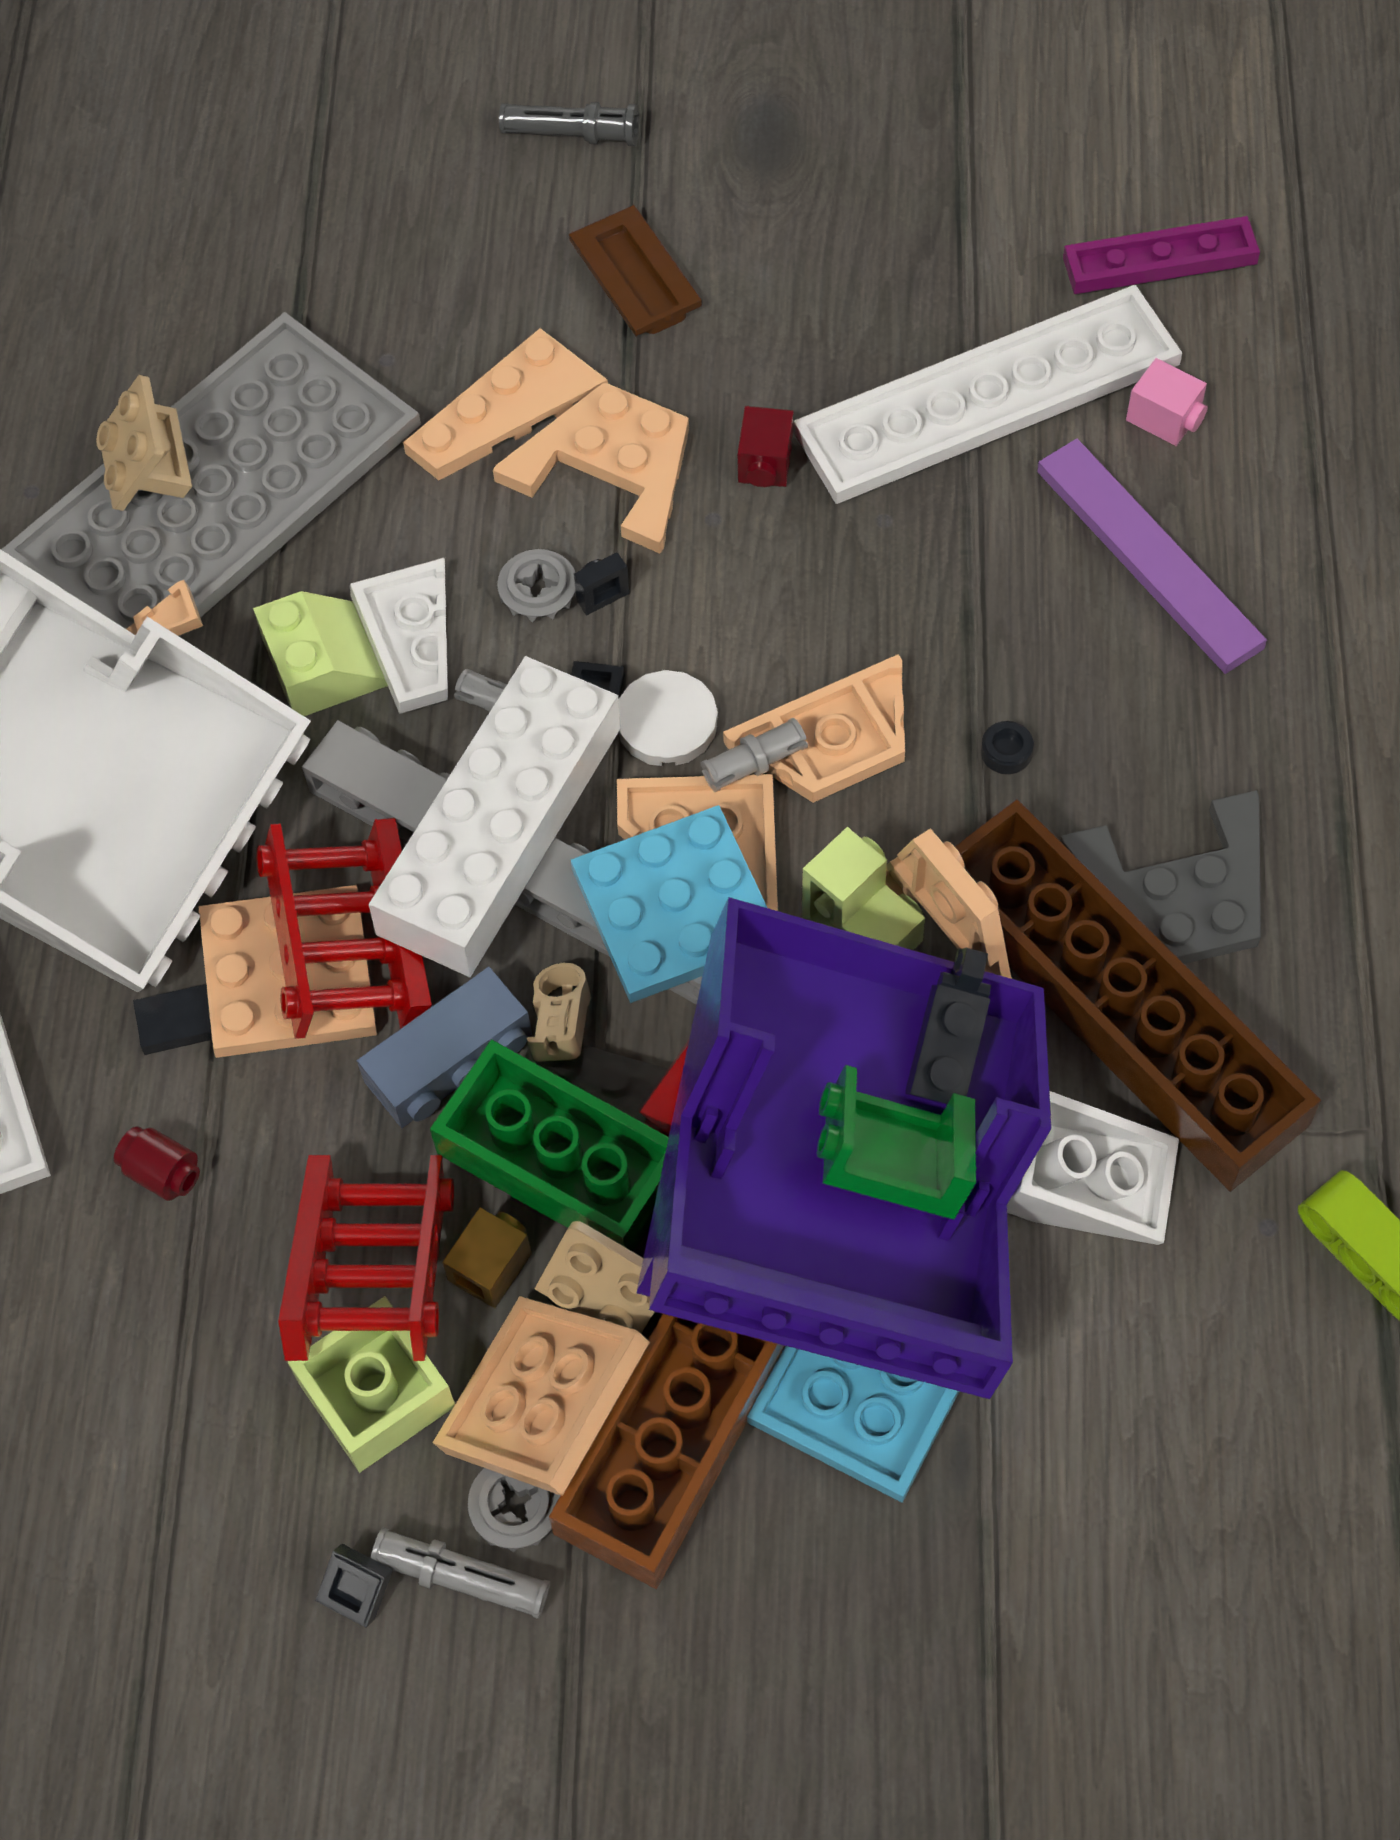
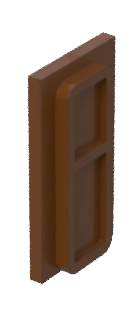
[569,205,702,336]

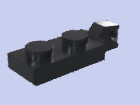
[905,947,991,1105]

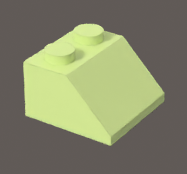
[253,591,388,716]

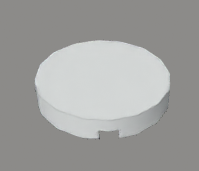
[618,670,718,766]

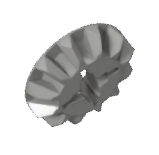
[497,549,576,622]
[468,1468,561,1552]

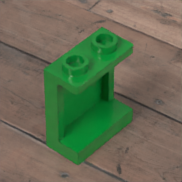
[817,1065,976,1219]

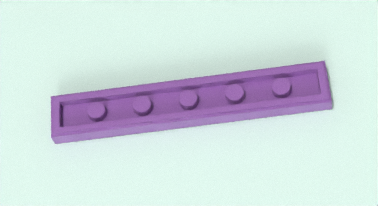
[1037,439,1267,674]

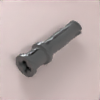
[499,102,640,146]

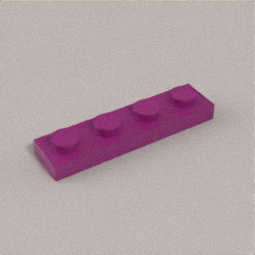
[1063,216,1260,294]

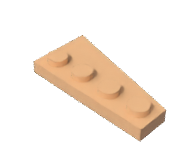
[403,328,608,480]

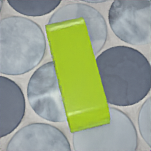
[1298,1170,1400,1321]

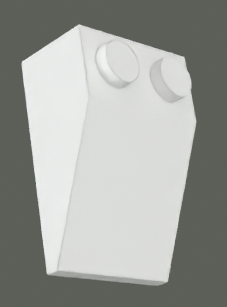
[1007,1091,1179,1245]

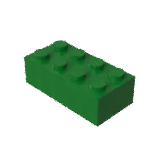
[430,1039,669,1252]

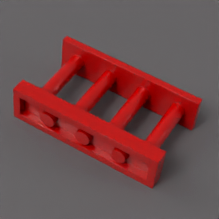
[257,818,432,1039]
[278,1155,454,1361]

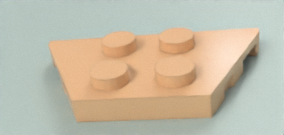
[723,654,905,803]

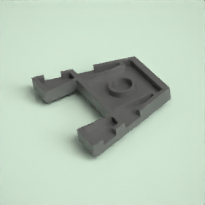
[1060,790,1261,964]

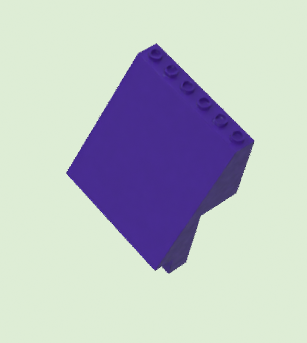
[636,897,1052,1399]

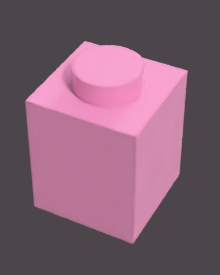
[1126,358,1208,446]

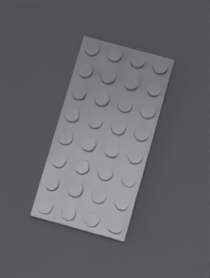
[1,312,421,636]

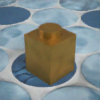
[442,1207,532,1308]

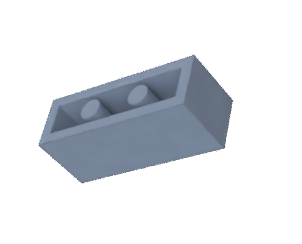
[357,967,532,1128]

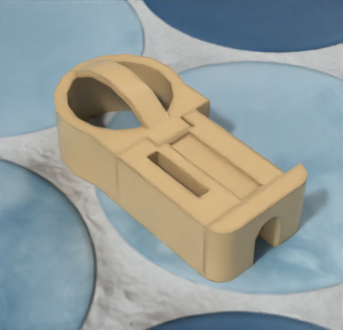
[527,963,591,1062]

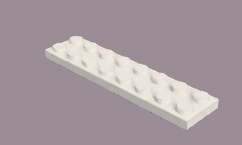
[793,284,1182,504]

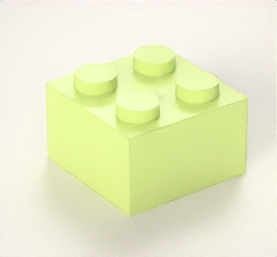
[288,1296,455,1473]

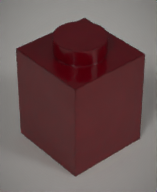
[738,406,793,487]

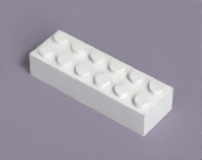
[369,656,621,977]

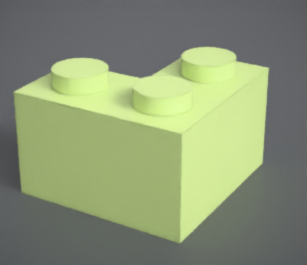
[802,827,925,950]

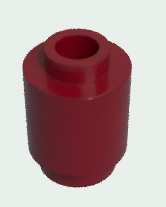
[114,1126,200,1201]

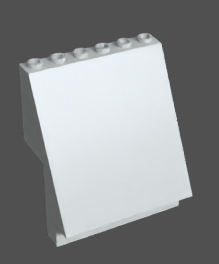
[0,549,310,992]

